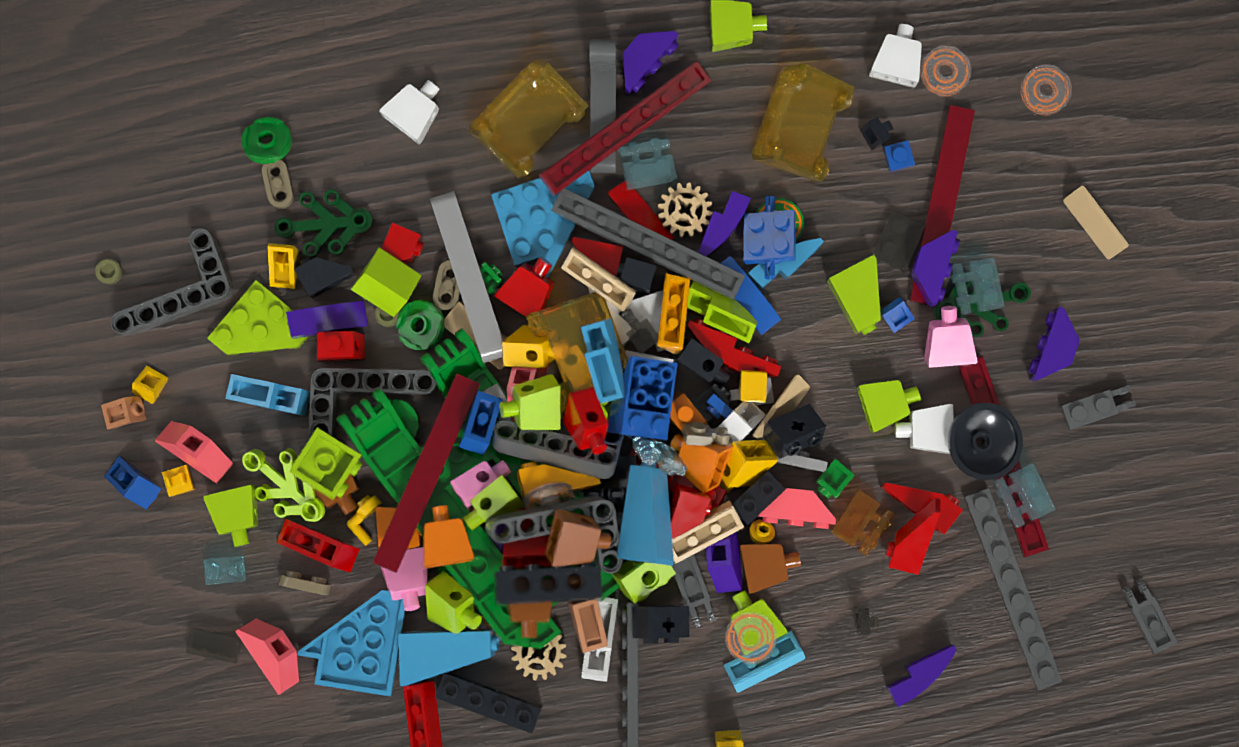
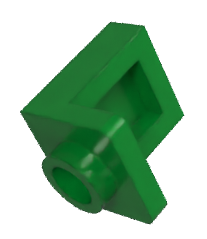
[480,262,503,296]
[815,459,855,499]

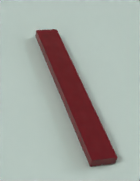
[539,61,712,196]
[909,105,975,305]
[958,356,1049,557]
[372,374,480,573]

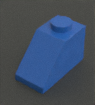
[459,391,502,455]
[104,456,161,510]

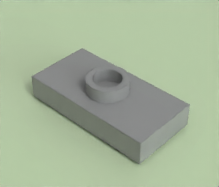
[775,451,828,472]

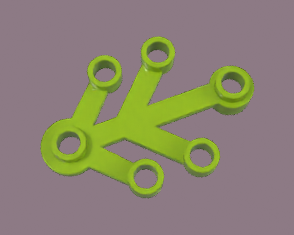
[242,448,325,522]

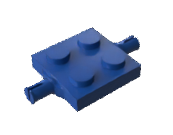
[744,196,796,280]

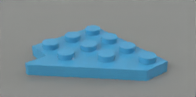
[491,171,595,278]
[297,590,406,696]

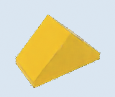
[268,243,300,289]

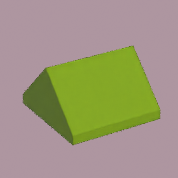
[351,247,422,317]

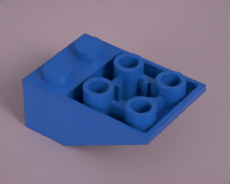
[607,356,677,440]

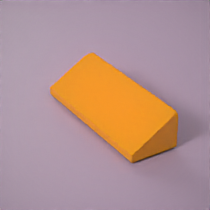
[657,274,690,354]

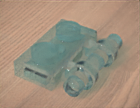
[619,138,677,190]
[951,257,1005,315]
[633,436,688,476]
[994,463,1056,528]

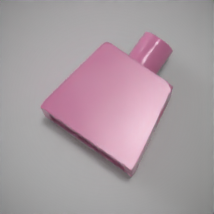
[924,306,977,367]
[450,460,511,512]
[380,547,428,611]

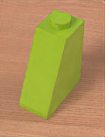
[827,255,881,335]

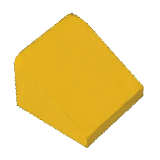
[132,365,168,404]
[738,370,767,403]

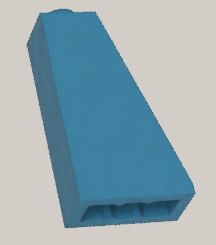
[617,461,674,566]
[398,629,499,686]

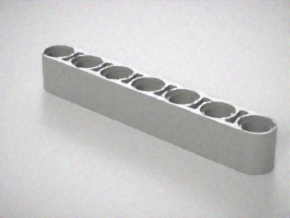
[430,191,503,363]

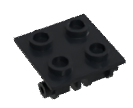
[584,456,637,508]

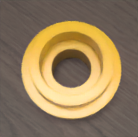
[749,520,775,544]

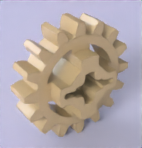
[658,183,713,238]
[511,634,567,680]

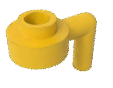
[347,495,382,546]

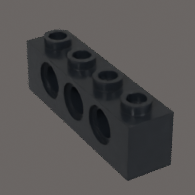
[493,562,602,605]
[435,672,543,734]

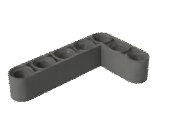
[590,39,616,173]
[110,228,234,336]
[309,368,438,438]
[492,419,624,479]
[486,496,622,573]

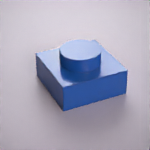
[883,140,915,173]
[880,297,915,333]
[705,394,733,419]

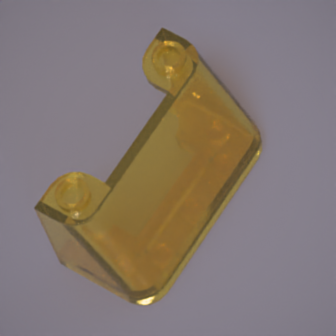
[468,60,588,178]
[752,64,855,182]
[526,292,628,412]

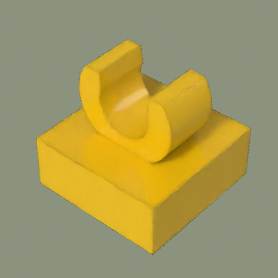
[162,465,195,497]

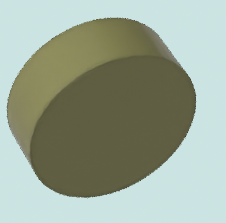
[95,259,123,285]
[375,307,400,327]

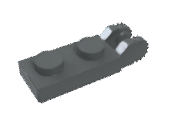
[1060,385,1136,430]
[672,554,716,628]
[1122,579,1178,654]

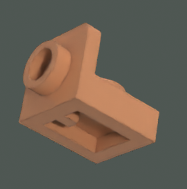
[101,396,146,430]

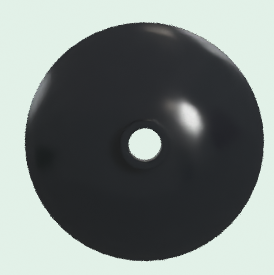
[948,403,1023,480]

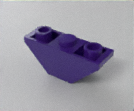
[623,31,679,96]
[911,230,960,307]
[1028,306,1080,382]
[706,531,743,593]

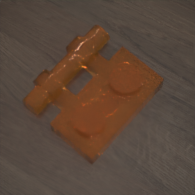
[830,490,894,557]

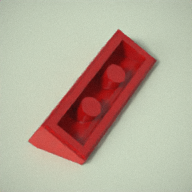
[607,180,674,240]
[403,681,443,747]

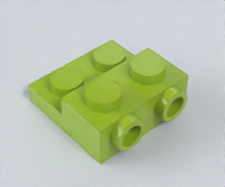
[289,428,363,501]

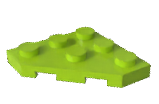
[207,280,309,355]

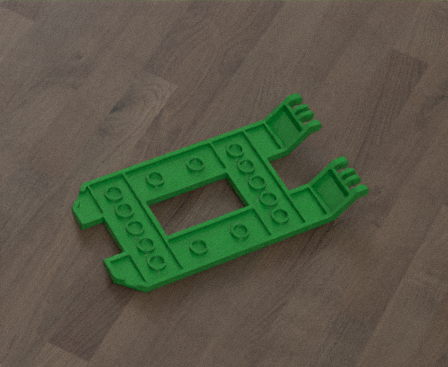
[336,328,625,649]

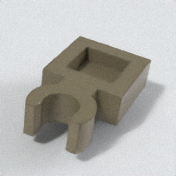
[682,422,730,446]

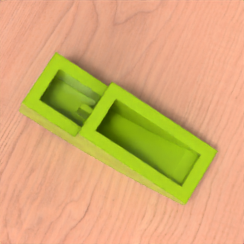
[687,281,758,343]

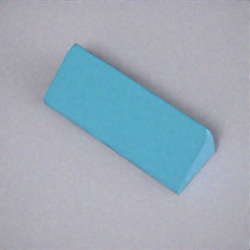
[724,631,805,693]

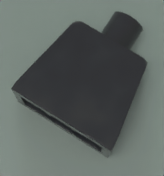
[671,338,731,386]

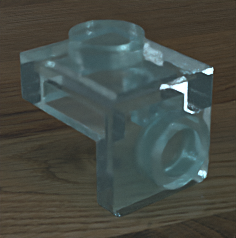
[204,556,246,585]

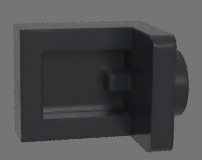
[691,383,730,421]

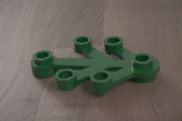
[274,190,373,258]
[933,267,1031,338]

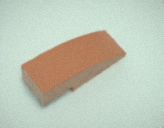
[567,575,608,653]

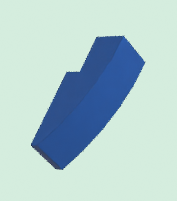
[720,256,781,336]

